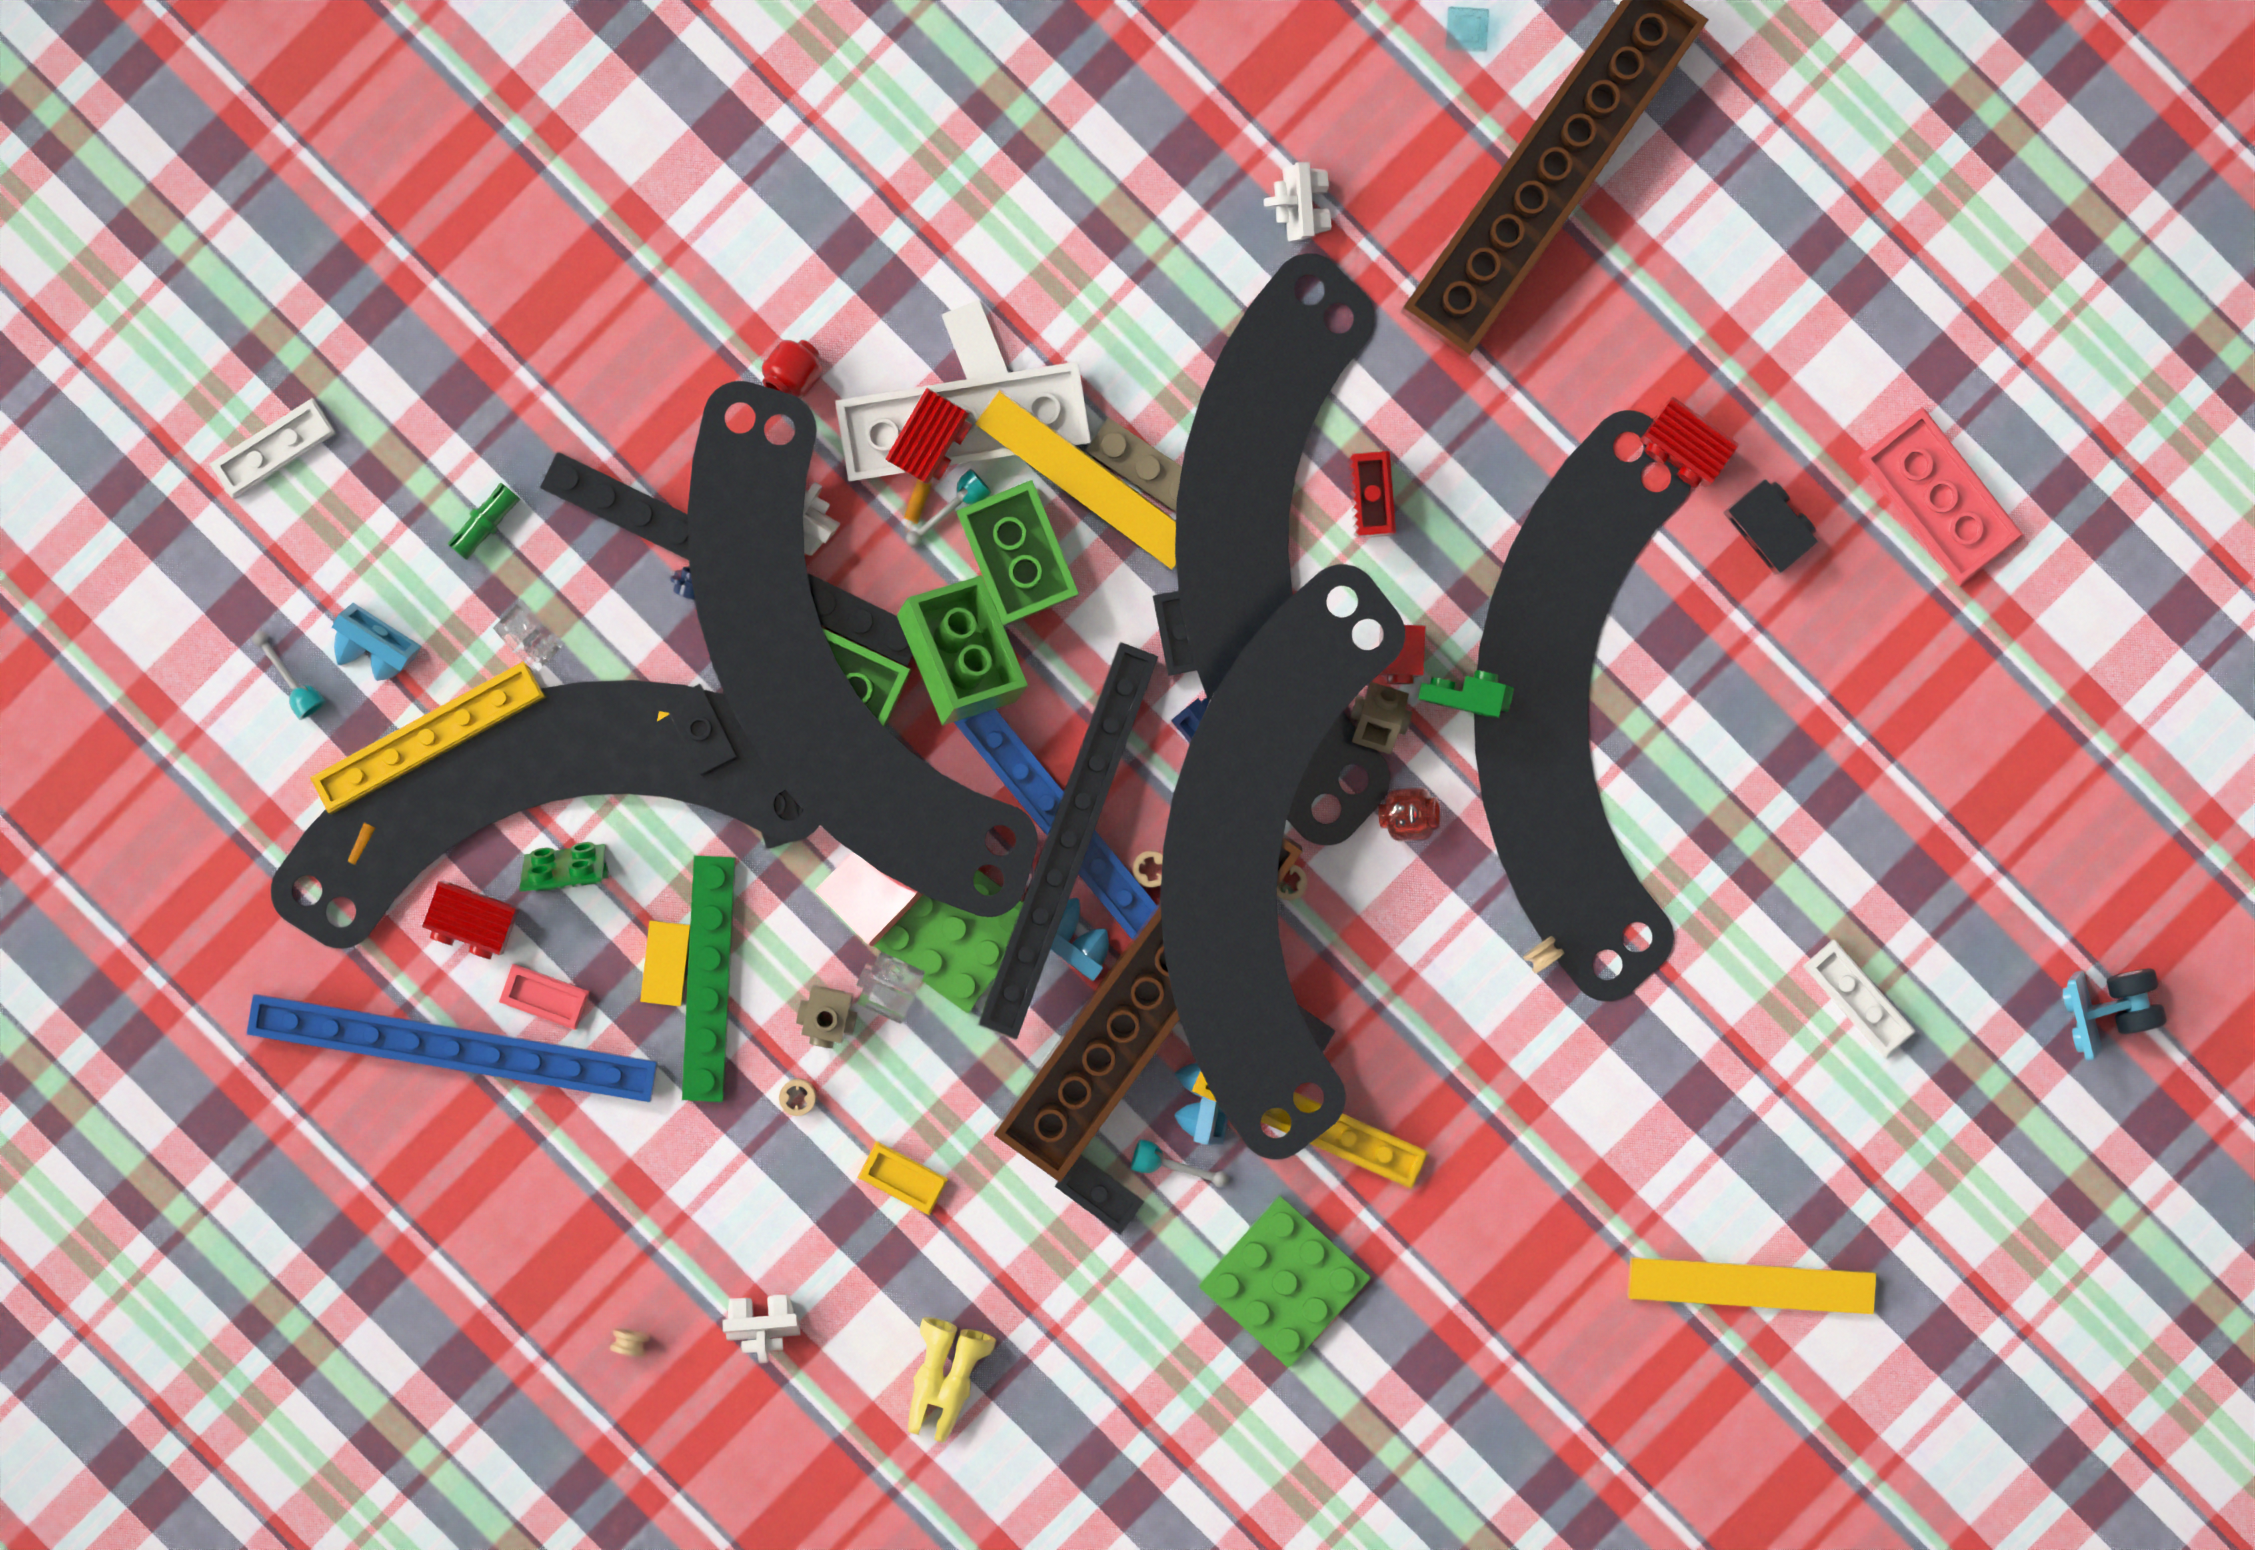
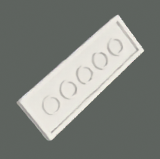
[835,362,1091,481]

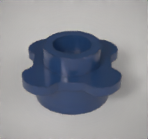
[670,567,695,600]

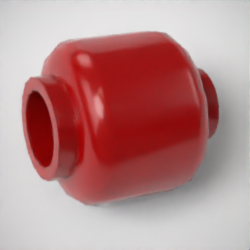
[761,340,822,399]

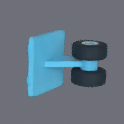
[2063,968,2167,1061]

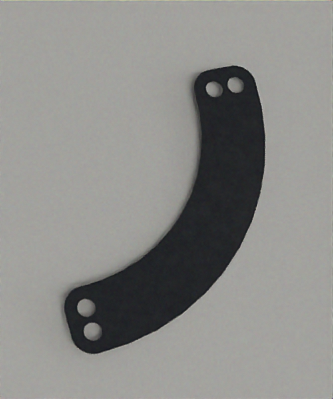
[1175,253,1390,846]
[687,381,1038,917]
[1474,410,1691,1001]
[1160,564,1405,1160]
[271,680,820,949]

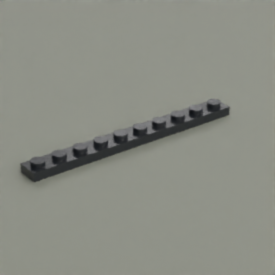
[540,451,913,667]
[977,642,1158,1040]

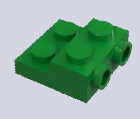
[1418,670,1514,718]

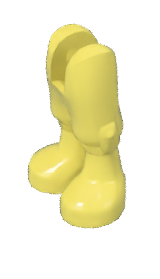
[908,1317,996,1443]

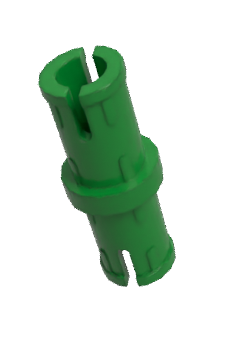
[447,482,521,561]

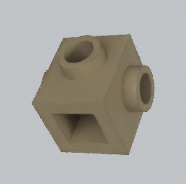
[1350,682,1412,754]
[796,985,858,1049]

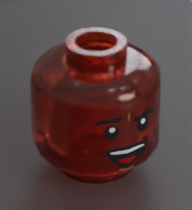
[1378,787,1441,842]

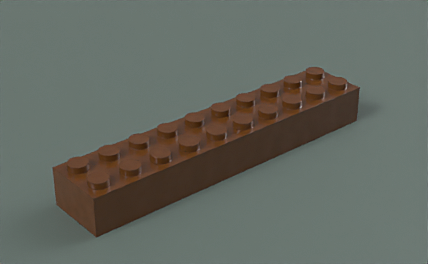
[1400,0,1709,359]
[993,834,1303,1182]

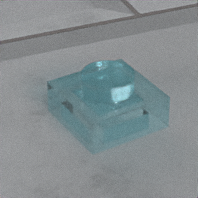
[1445,6,1489,52]

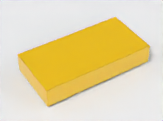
[640,920,690,1006]
[857,1141,949,1215]

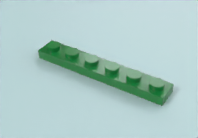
[682,855,736,1102]

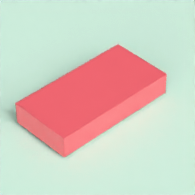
[499,963,591,1030]

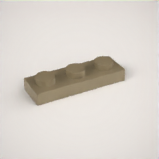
[1086,417,1182,512]

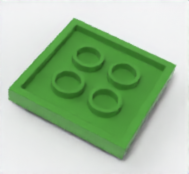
[874,870,1022,1014]
[1198,1194,1371,1368]

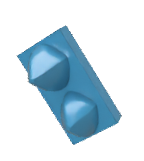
[331,603,422,681]
[1050,898,1109,981]
[1174,1063,1228,1145]

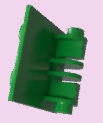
[519,842,609,892]

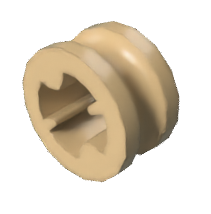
[1133,851,1163,887]
[1277,864,1307,900]
[1523,936,1564,974]
[779,1078,817,1116]
[610,1328,650,1357]

